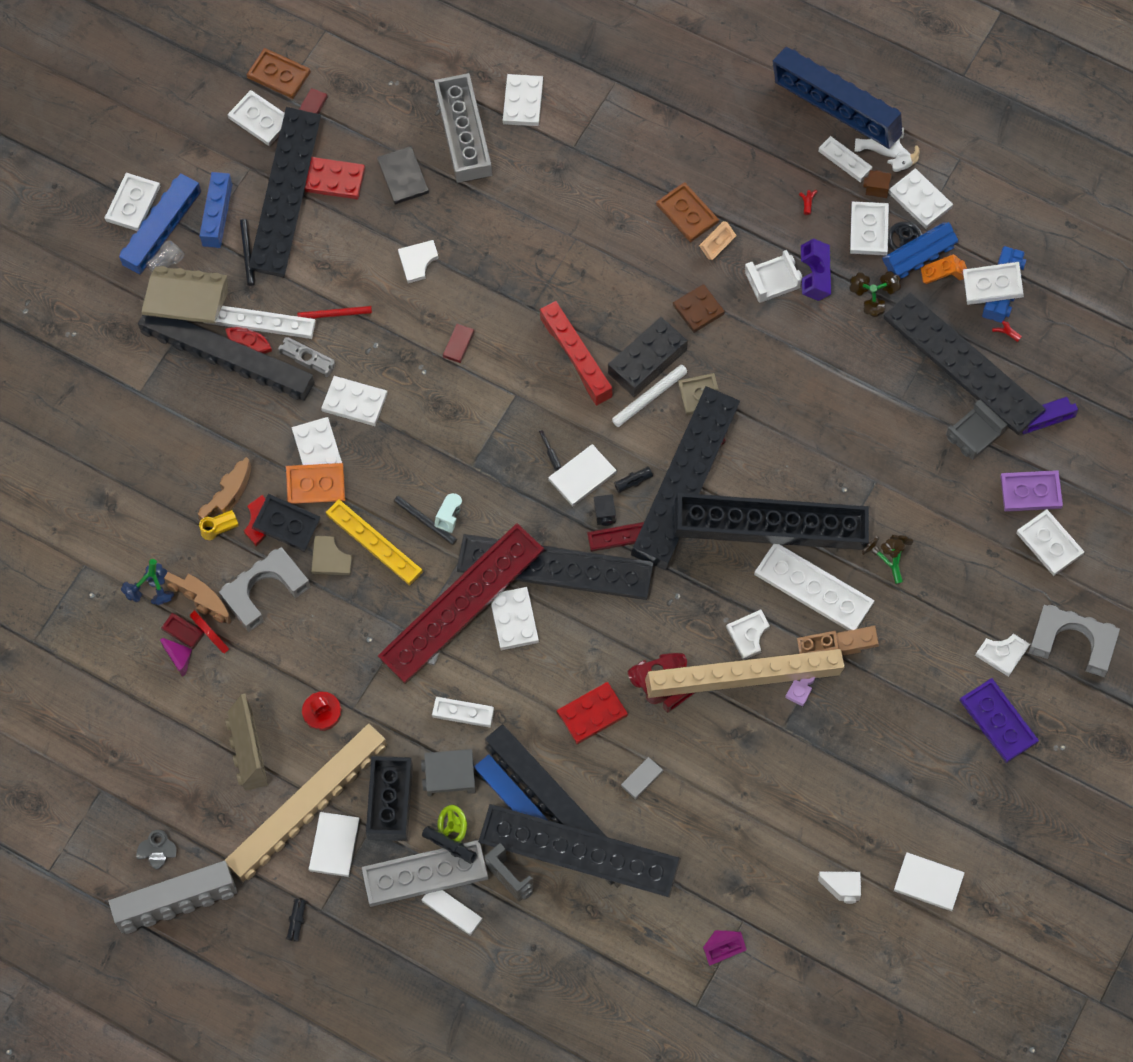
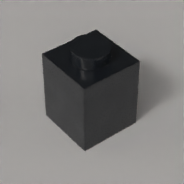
[594,494,616,526]

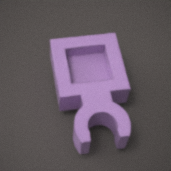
[785,677,815,706]

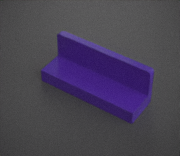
[1022,397,1078,435]

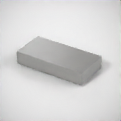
[621,757,663,800]

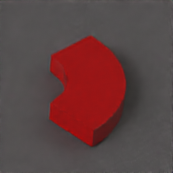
[225,327,272,354]
[244,495,266,546]
[190,610,229,654]

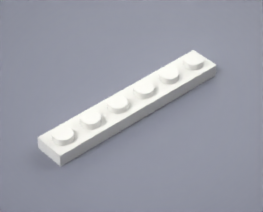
[203,306,316,339]

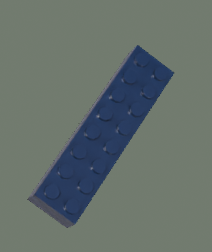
[773,47,903,149]

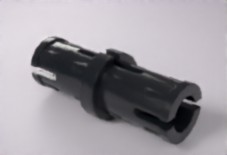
[614,466,653,493]
[286,899,307,942]

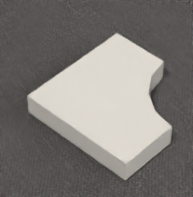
[398,240,438,283]
[726,610,770,660]
[975,634,1030,677]

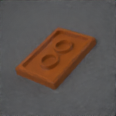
[246,48,311,99]
[656,182,719,243]

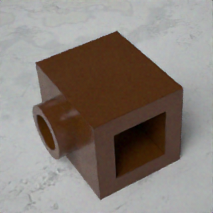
[863,170,891,198]

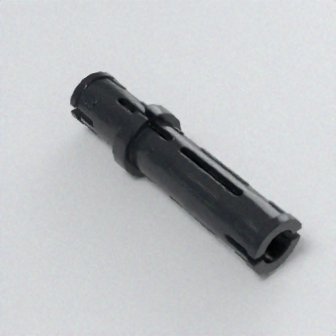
[422,826,477,864]

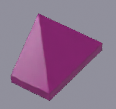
[160,638,192,677]
[703,930,747,966]

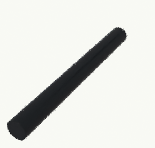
[240,219,254,286]
[394,496,457,545]

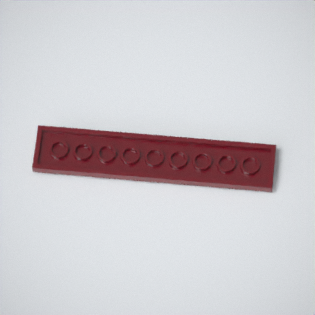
[378,523,544,684]

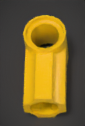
[199,510,239,540]

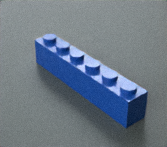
[119,173,201,275]

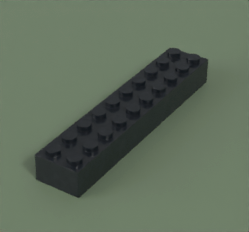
[631,386,740,570]
[674,493,869,550]

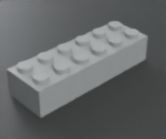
[434,73,492,183]
[108,861,238,934]

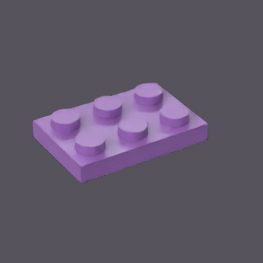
[1000,470,1063,511]

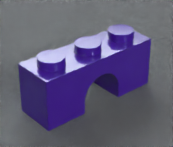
[801,238,831,301]

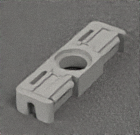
[278,337,335,377]

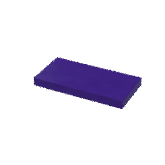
[959,678,1039,763]

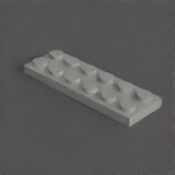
[362,840,488,907]

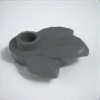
[136,830,177,870]

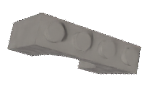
[219,547,311,632]
[1029,605,1120,677]

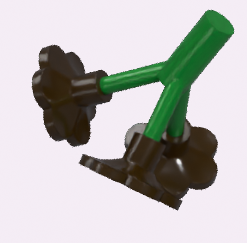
[849,271,901,317]
[862,535,914,584]

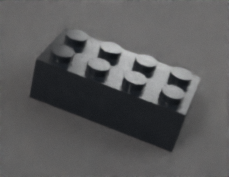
[608,317,688,398]
[366,756,413,841]

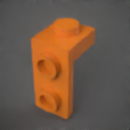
[921,254,967,284]

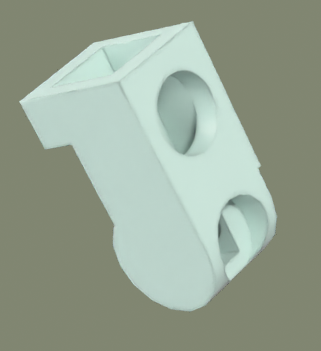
[434,493,462,533]

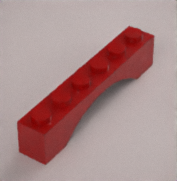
[540,301,612,406]

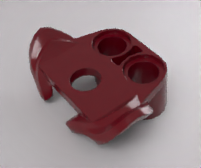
[628,653,687,704]

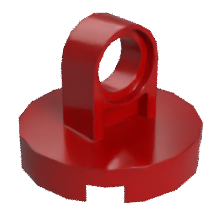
[302,692,342,731]

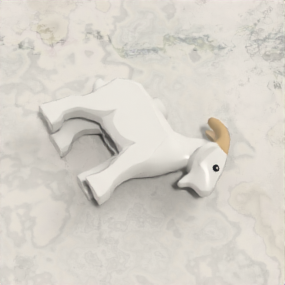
[855,128,920,172]

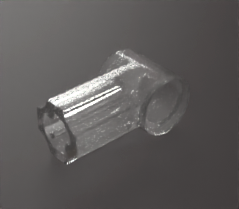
[146,240,184,272]

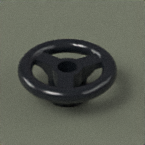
[888,222,923,251]

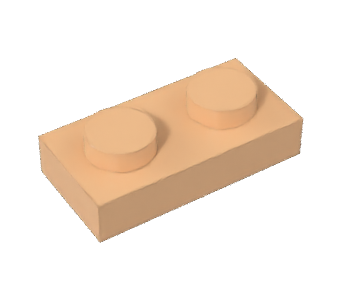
[699,221,736,260]

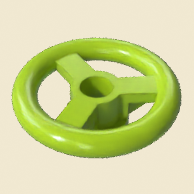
[438,805,467,842]

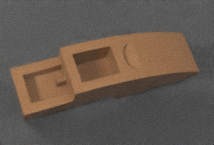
[198,457,251,521]
[164,572,231,624]
[797,626,879,655]

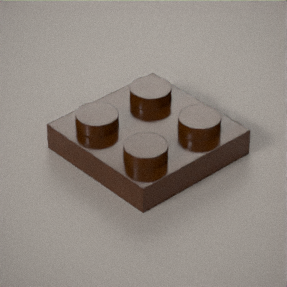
[673,284,725,333]

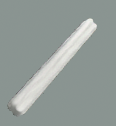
[612,365,687,427]

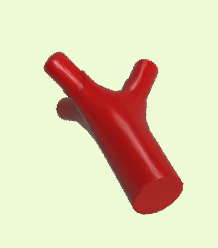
[799,190,817,215]
[992,321,1022,342]

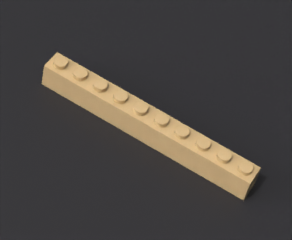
[645,649,844,698]
[224,724,387,882]

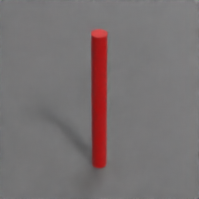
[297,306,372,319]

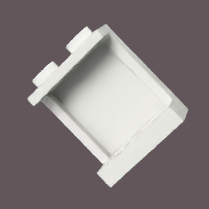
[745,250,802,303]

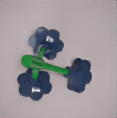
[121,559,174,605]

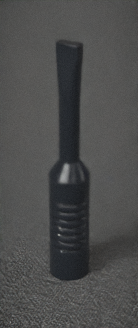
[539,430,561,471]

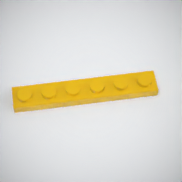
[326,499,423,586]

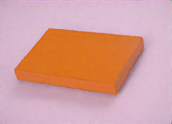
[286,463,345,504]

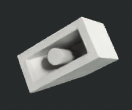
[818,872,861,904]

